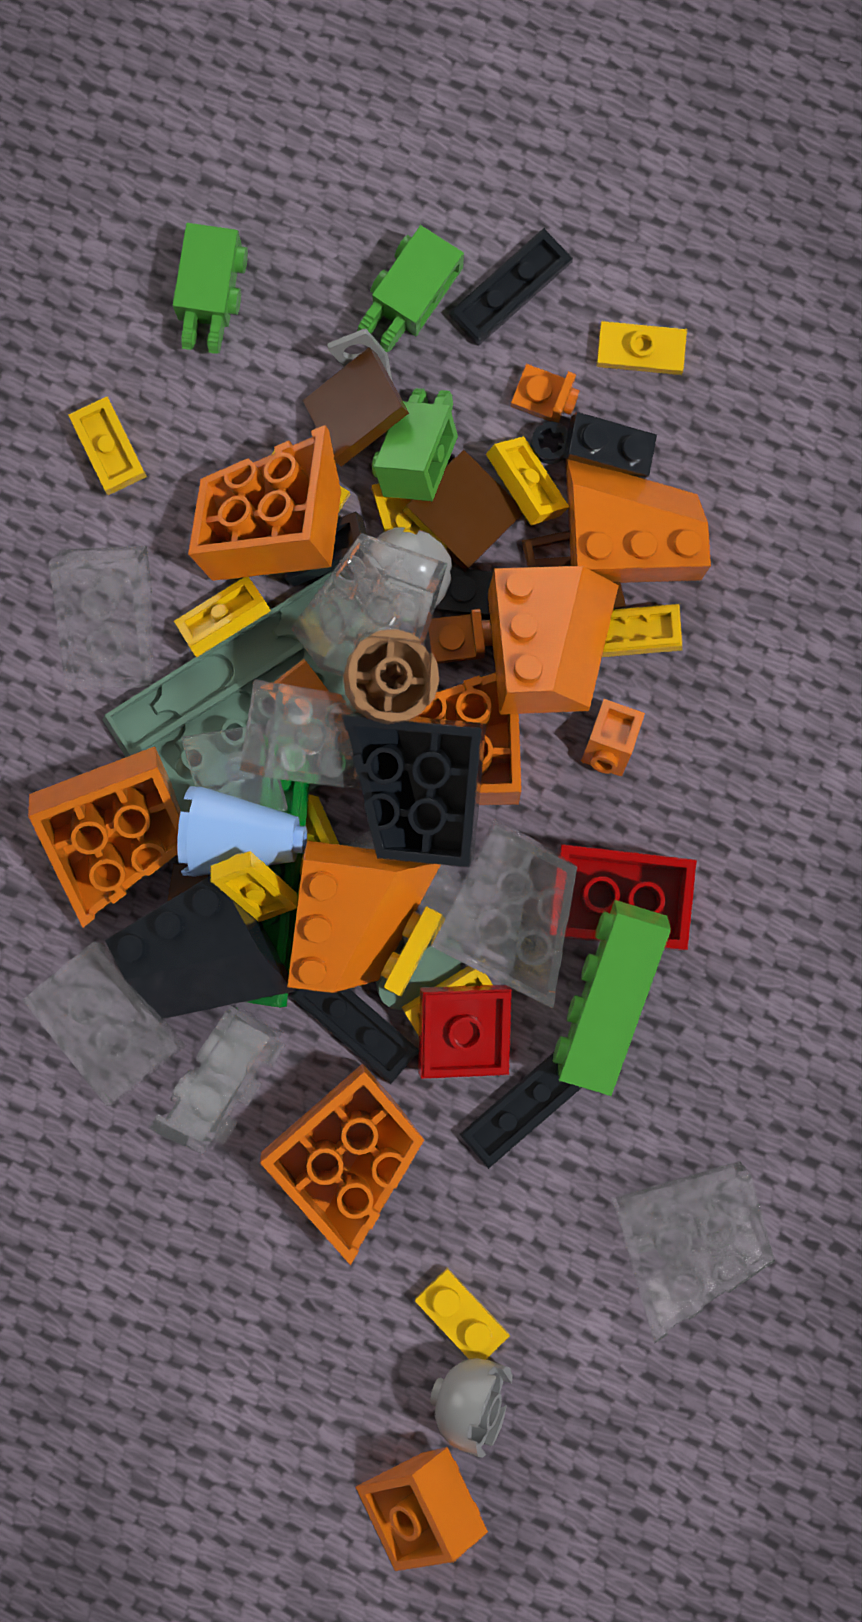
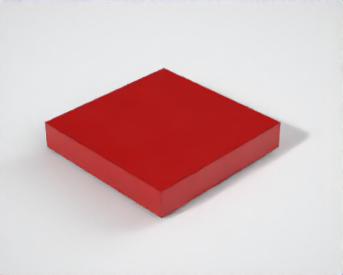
[418,985,512,1079]

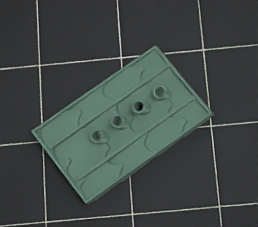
[102,566,387,812]

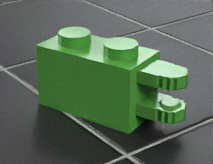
[173,222,248,354]
[357,225,464,352]
[372,388,458,501]

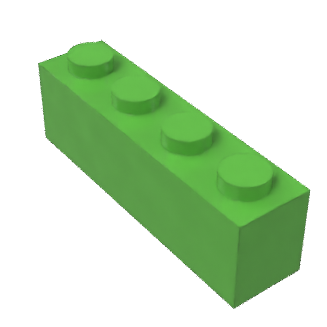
[553,900,671,1096]

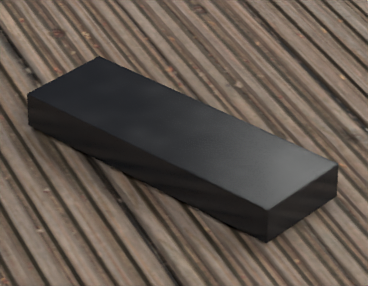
[449,228,573,346]
[291,988,419,1085]
[459,1052,582,1169]

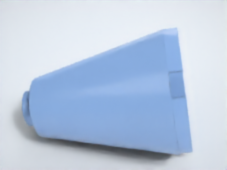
[177,786,307,877]

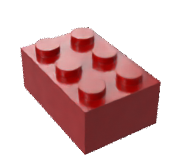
[548,844,697,951]

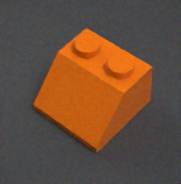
[356,1447,488,1571]

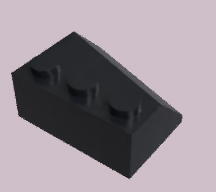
[342,714,486,867]
[105,875,297,1019]

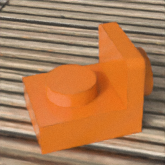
[510,364,580,423]
[427,609,492,664]
[581,699,645,776]

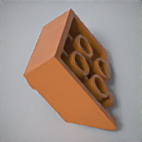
[188,425,341,581]
[566,459,711,583]
[488,566,619,714]
[415,672,522,805]
[28,746,181,928]
[288,841,440,993]
[260,1063,424,1266]

